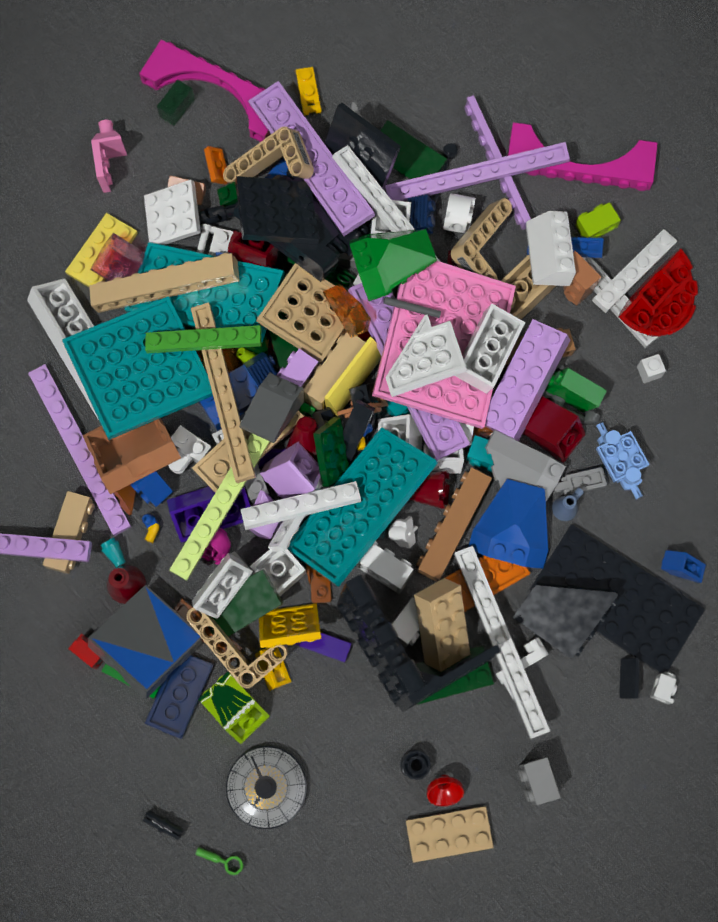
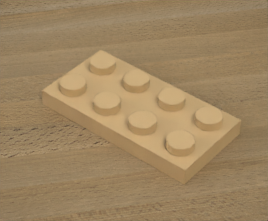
[406,806,493,863]

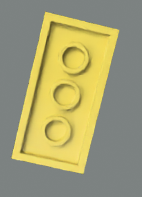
[65,213,138,288]

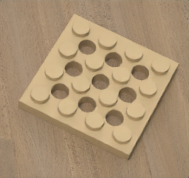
[256,263,357,363]

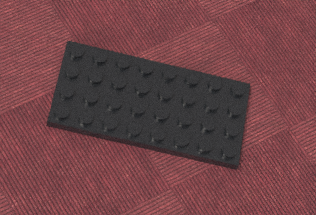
[530,524,705,674]

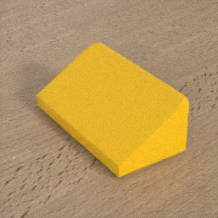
[255,647,291,691]

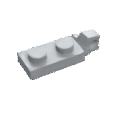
[553,467,607,495]

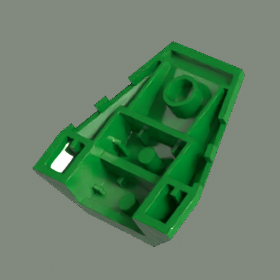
[349,229,437,301]

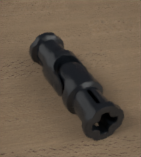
[198,201,238,225]

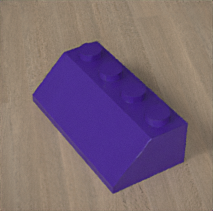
[167,486,251,543]

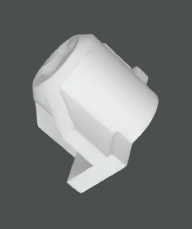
[388,516,418,548]

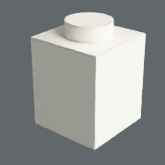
[637,354,666,383]

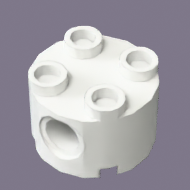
[443,193,476,233]

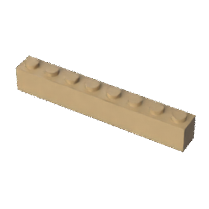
[89,253,240,313]

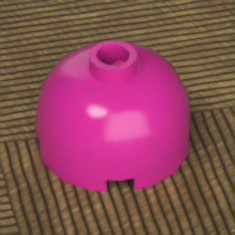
[202,528,231,565]

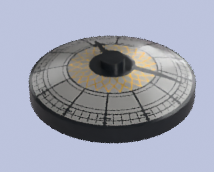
[226,746,307,829]

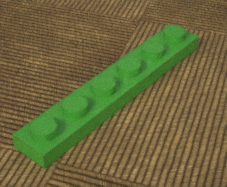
[145,325,261,354]

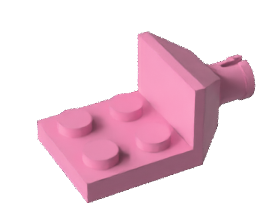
[91,120,127,193]

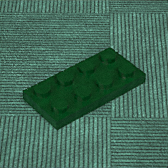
[415,646,494,705]

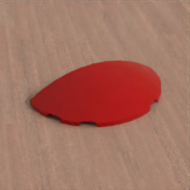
[618,248,698,337]

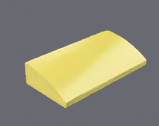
[324,337,382,416]

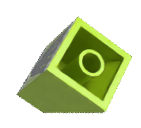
[198,672,270,744]

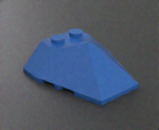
[468,479,548,569]

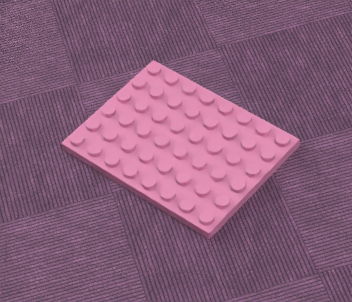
[372,261,516,429]

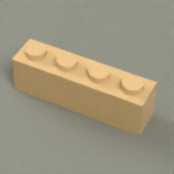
[43,491,94,574]

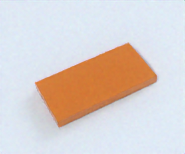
[445,556,531,612]

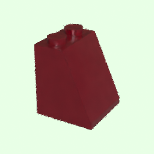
[231,232,279,269]
[523,396,586,463]

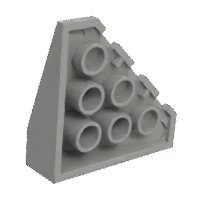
[485,430,566,501]

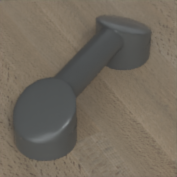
[550,395,601,425]

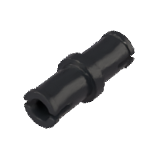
[143,810,185,841]

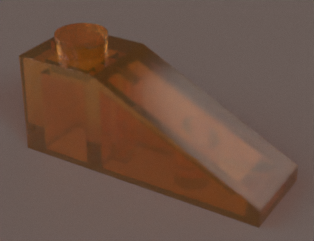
[323,284,371,338]

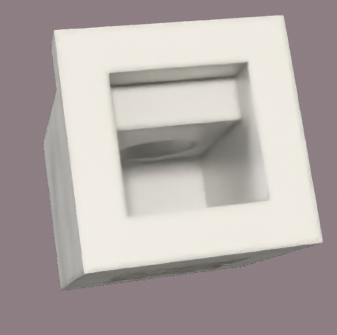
[650,672,677,704]

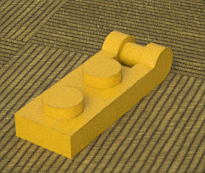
[296,67,321,116]

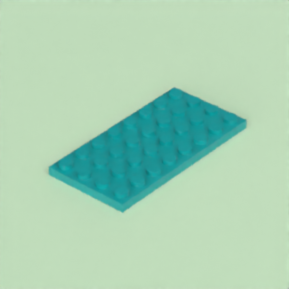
[124,242,285,343]
[287,427,438,587]

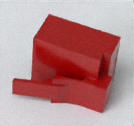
[68,633,103,670]

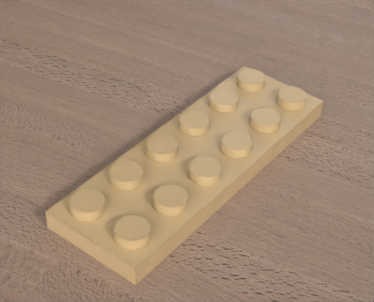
[192,410,304,493]

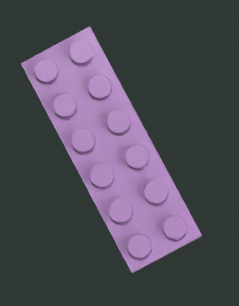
[485,319,570,441]

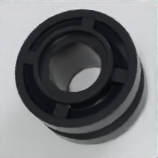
[400,750,431,780]

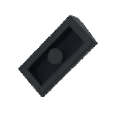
[619,658,640,700]

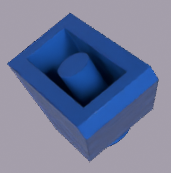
[661,550,706,583]

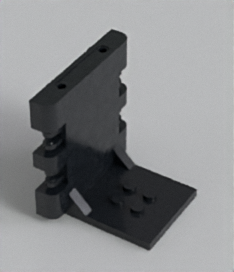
[233,102,401,282]
[337,574,502,713]

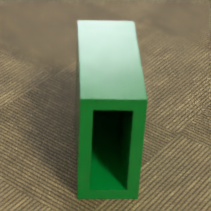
[545,368,607,412]

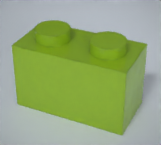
[575,202,621,238]

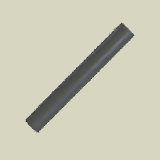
[383,296,441,318]

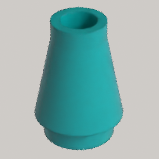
[101,538,126,568]

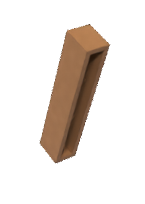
[417,467,492,582]

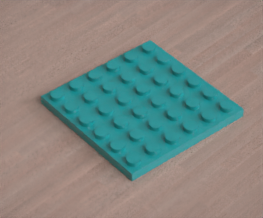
[62,296,213,440]

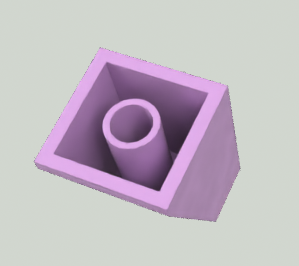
[260,441,321,499]

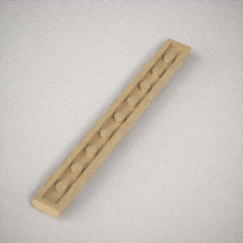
[191,302,256,484]

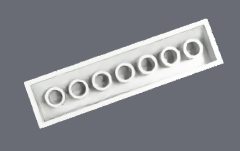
[27,278,99,420]

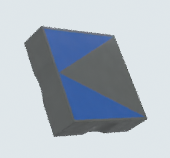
[88,585,203,700]

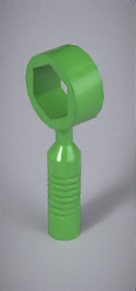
[196,847,244,875]

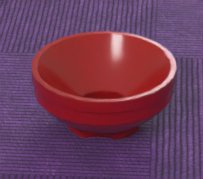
[427,775,464,806]

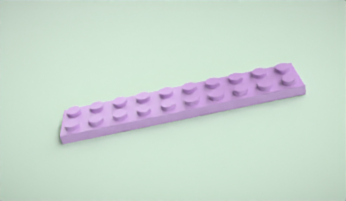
[248,81,375,236]
[348,283,470,461]

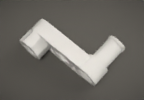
[496,637,549,699]

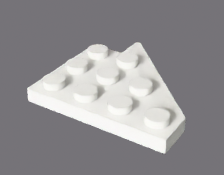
[386,314,467,397]

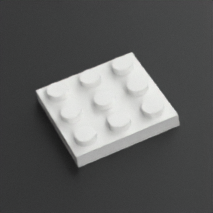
[144,180,201,245]

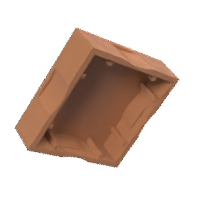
[83,418,181,494]

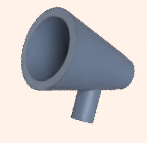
[552,487,584,521]

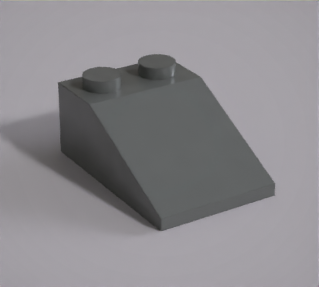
[240,373,304,443]

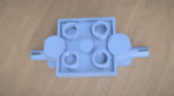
[596,422,649,500]

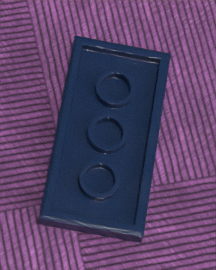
[145,655,214,739]

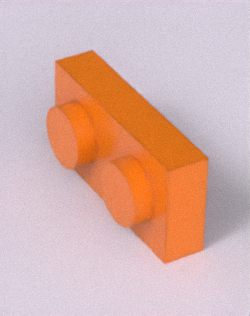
[204,146,229,185]

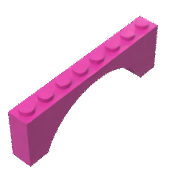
[139,40,271,142]
[507,123,657,191]

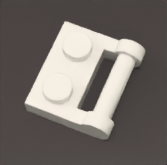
[197,224,233,256]

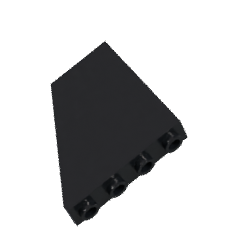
[513,583,619,659]

